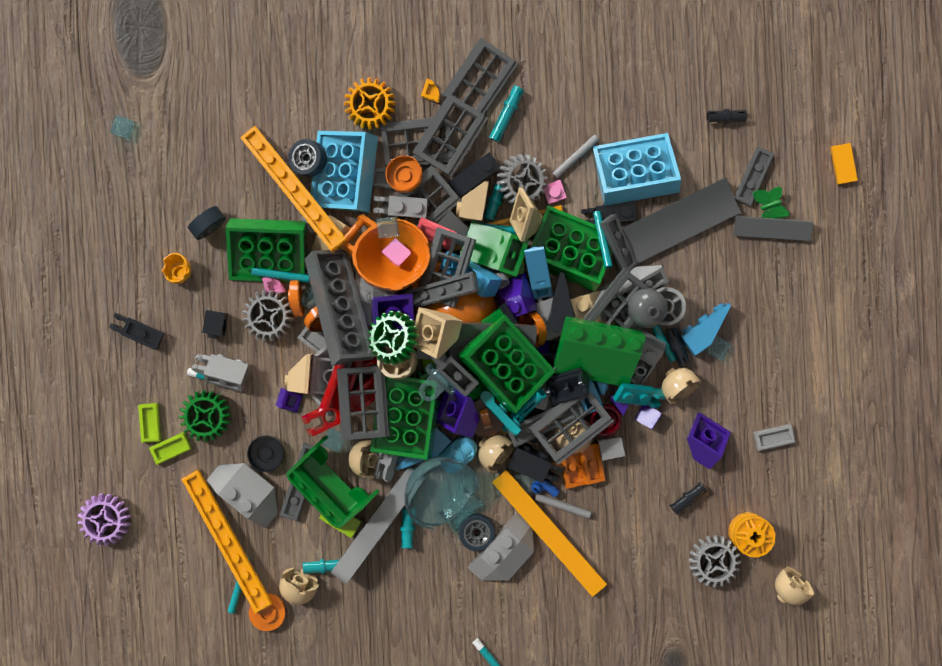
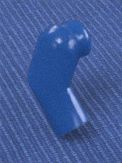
[531,479,560,497]

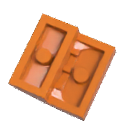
[560,443,606,489]

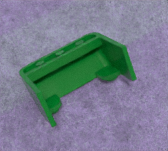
[286,435,380,528]

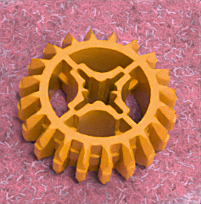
[344,77,396,130]

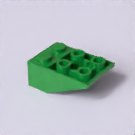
[460,221,529,277]

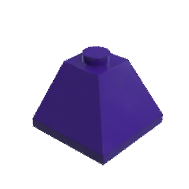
[495,273,538,317]
[371,294,414,330]
[436,385,479,438]
[687,412,731,470]

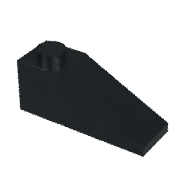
[443,152,500,198]
[546,272,574,333]

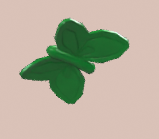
[753,187,789,218]

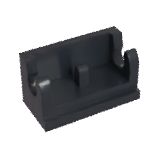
[546,367,589,405]

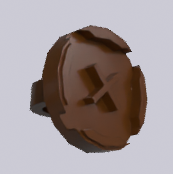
[473,399,503,437]

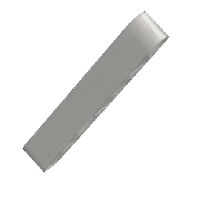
[331,466,425,584]

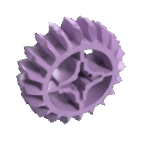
[77,493,131,546]

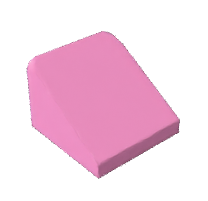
[382,238,411,266]

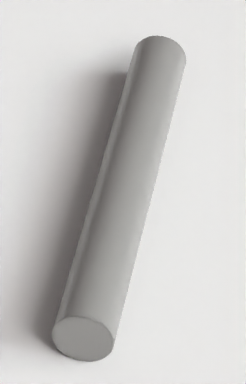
[552,135,599,179]
[535,493,591,519]

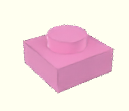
[542,180,567,205]

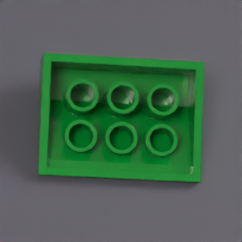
[524,206,612,292]
[225,218,307,283]
[457,315,555,413]
[553,316,646,386]
[370,376,442,460]

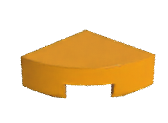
[421,78,440,104]

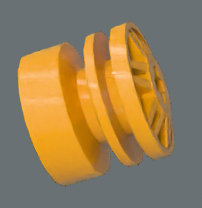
[728,512,775,557]

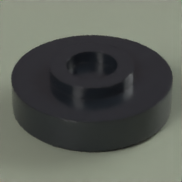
[247,435,285,472]

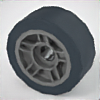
[288,139,327,177]
[188,206,226,240]
[459,513,495,552]

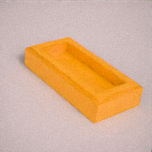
[830,143,858,185]

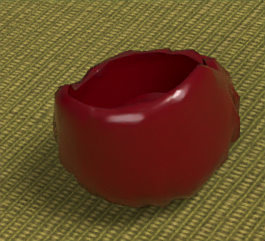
[589,404,622,437]

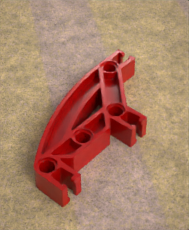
[301,309,418,436]

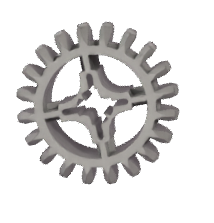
[497,154,548,204]
[242,290,294,341]
[688,535,741,588]

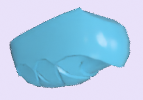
[439,435,478,473]

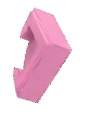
[262,277,286,296]

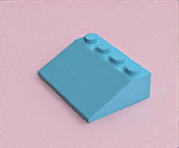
[311,131,378,213]
[593,133,681,206]

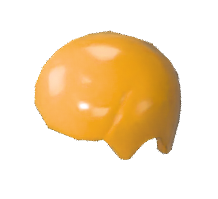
[162,253,192,284]

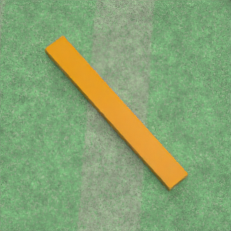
[241,126,348,253]
[181,469,273,614]
[492,469,607,597]

